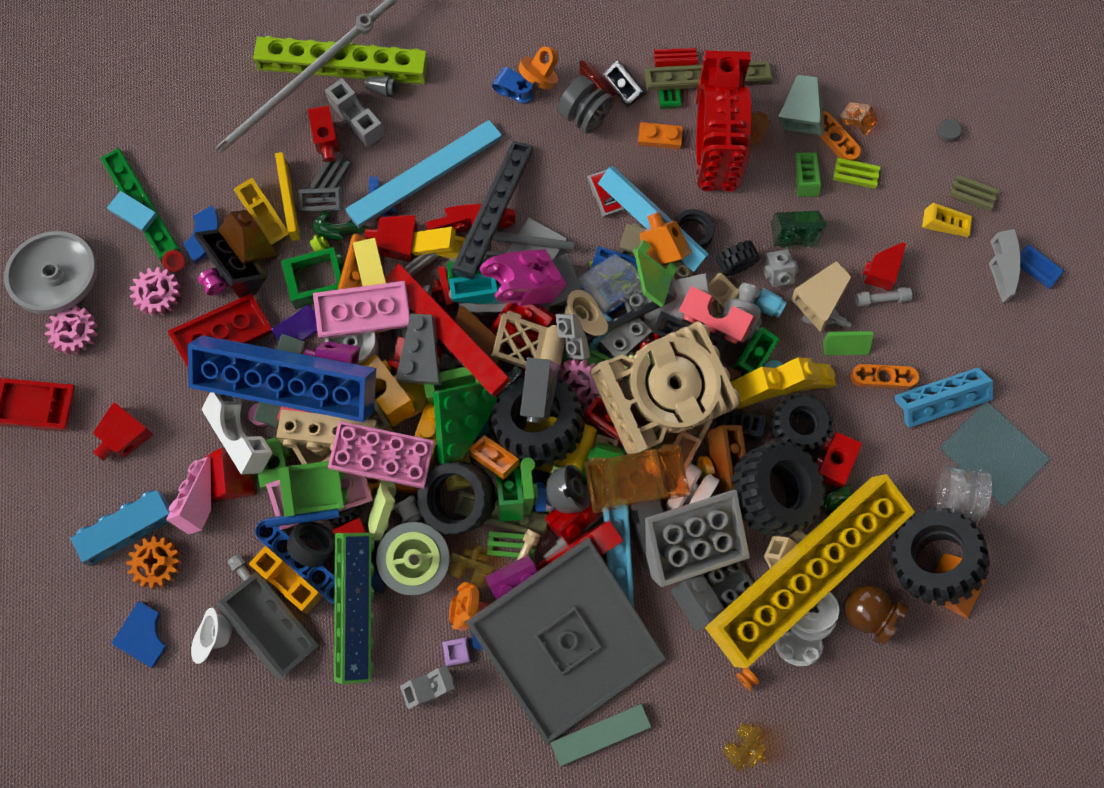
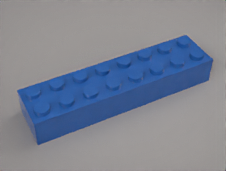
[188,335,376,422]

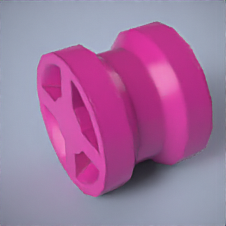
[198,268,227,296]

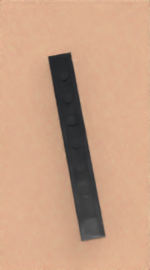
[451,140,533,280]

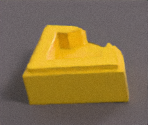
[695,456,715,480]

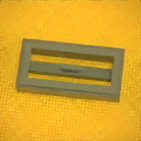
[949,174,999,211]

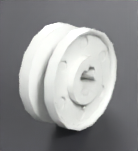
[790,592,839,641]

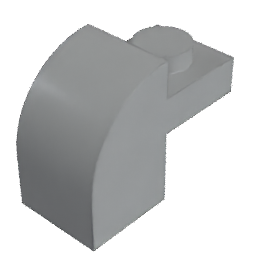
[400,665,455,710]

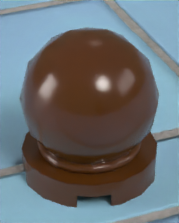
[844,585,908,646]

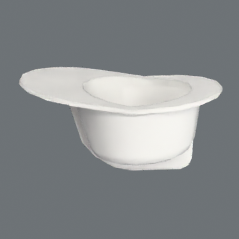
[191,608,233,664]

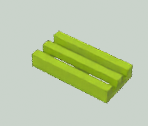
[833,158,881,189]

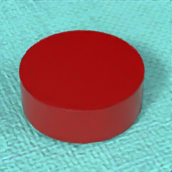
[162,250,186,272]

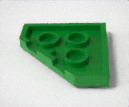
[433,382,497,463]

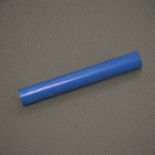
[265,508,339,528]

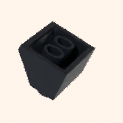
[193,229,267,298]

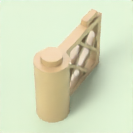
[492,311,565,368]

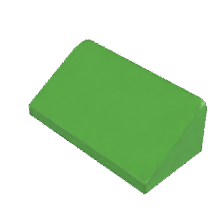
[823,331,873,356]

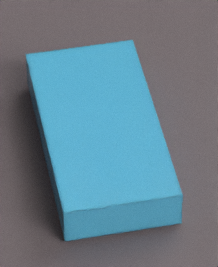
[107,191,158,232]

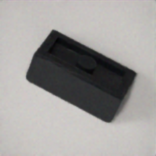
[602,60,647,106]

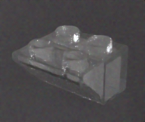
[578,254,642,315]

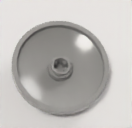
[4,231,97,314]

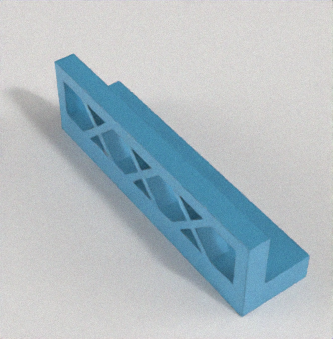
[895,368,993,428]

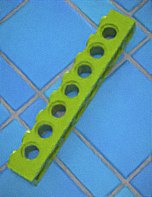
[253,36,428,85]

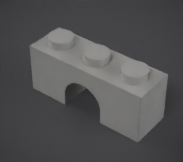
[325,78,385,148]

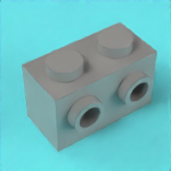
[599,318,652,358]

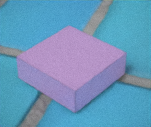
[442,637,471,667]

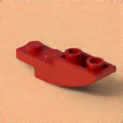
[425,204,516,233]

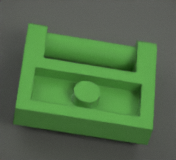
[520,458,538,515]

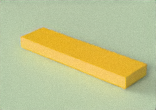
[275,152,301,241]

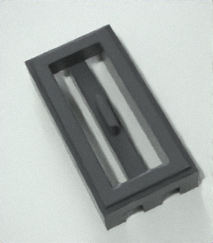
[309,157,351,198]
[298,188,343,212]

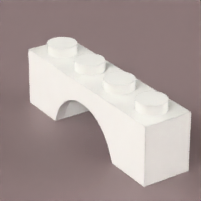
[202,392,272,474]

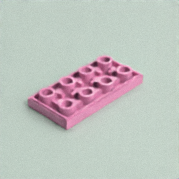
[328,421,434,489]

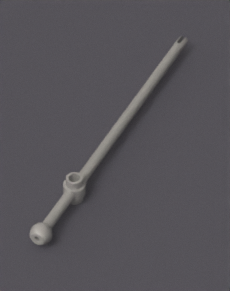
[216,0,398,152]

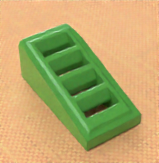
[795,152,821,197]

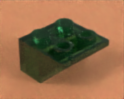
[771,211,827,248]

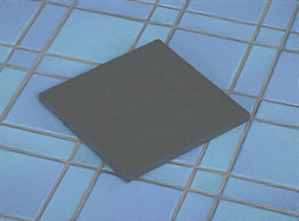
[465,537,666,745]

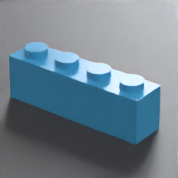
[70,490,170,566]

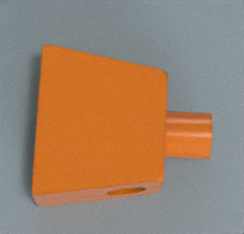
[640,211,692,265]

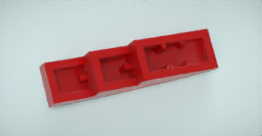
[535,519,623,572]

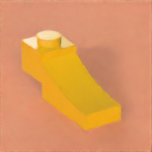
[233,177,289,245]

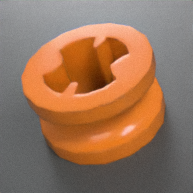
[736,668,760,691]

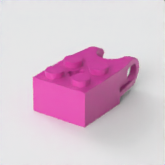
[480,249,567,306]

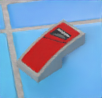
[587,170,624,217]

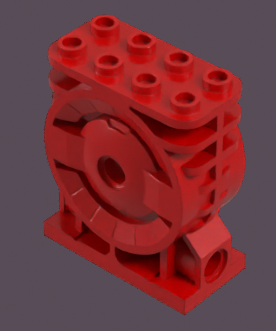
[695,50,751,192]

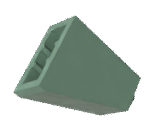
[778,75,825,136]

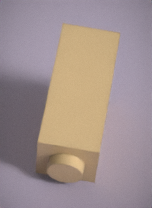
[791,261,851,332]

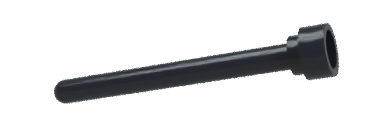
[584,292,676,347]

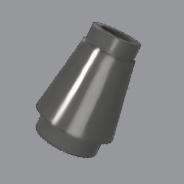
[365,76,398,97]

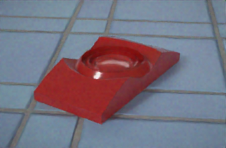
[0,378,75,431]

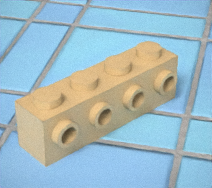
[276,410,379,451]

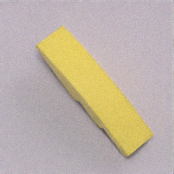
[353,238,388,333]

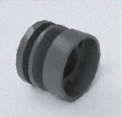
[557,75,614,135]

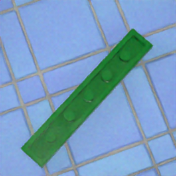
[100,148,181,263]

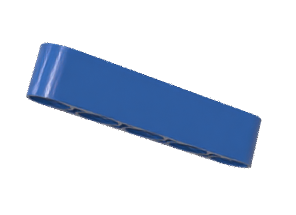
[255,520,335,605]

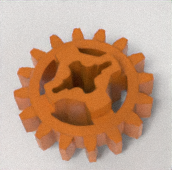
[126,536,182,590]

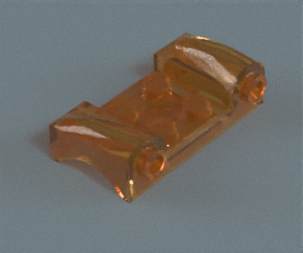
[584,444,690,513]

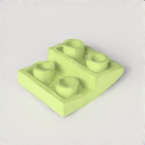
[368,480,396,540]

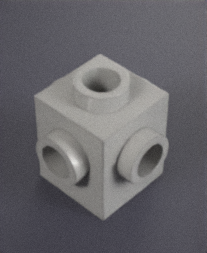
[764,249,798,287]

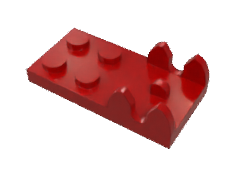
[167,293,273,370]

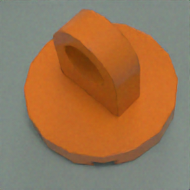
[518,46,559,90]
[449,582,490,631]

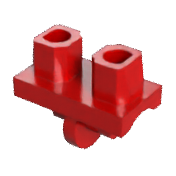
[432,266,462,311]

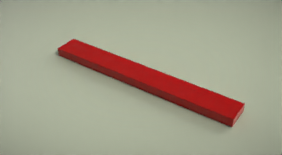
[385,263,511,397]

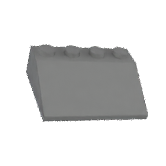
[645,490,750,587]

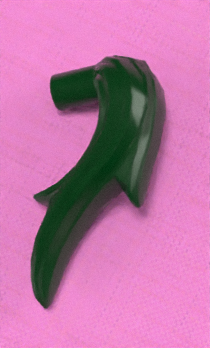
[312,211,371,240]
[822,484,854,516]

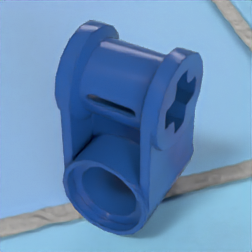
[492,67,534,104]

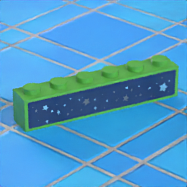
[334,533,374,684]

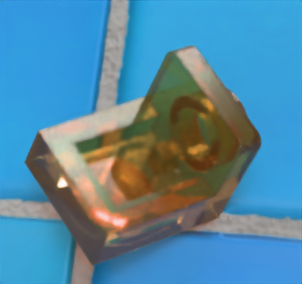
[839,101,877,135]

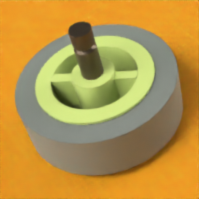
[376,522,449,595]

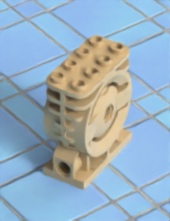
[590,321,740,457]

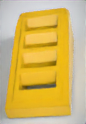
[922,203,972,237]

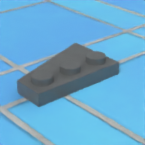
[396,314,442,386]

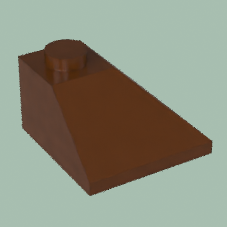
[218,210,278,264]

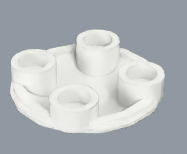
[775,629,823,666]

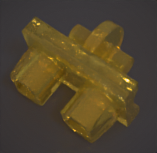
[450,545,494,588]
[722,722,767,772]

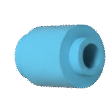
[754,288,787,318]

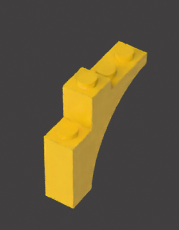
[730,357,837,409]

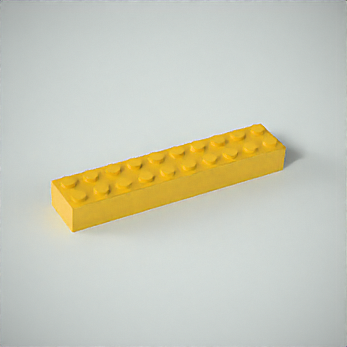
[705,474,915,668]

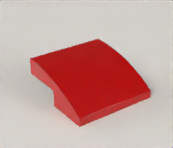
[489,303,554,356]

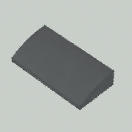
[215,572,319,681]

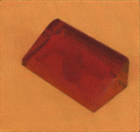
[579,60,616,97]

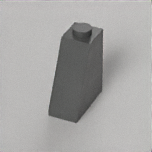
[520,357,560,423]

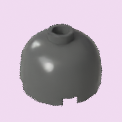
[545,464,591,514]

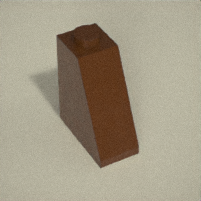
[445,306,509,368]

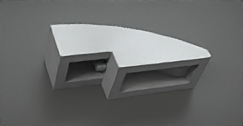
[989,229,1020,303]

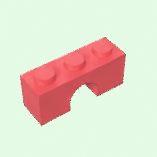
[679,286,756,344]

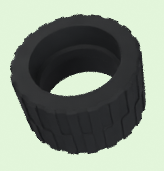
[417,461,497,535]

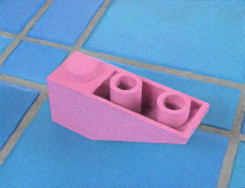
[166,457,211,535]

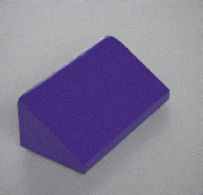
[272,305,317,341]

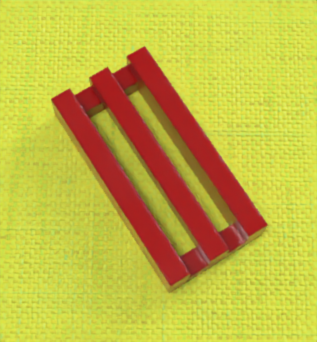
[653,48,698,67]

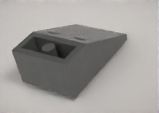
[670,561,754,632]

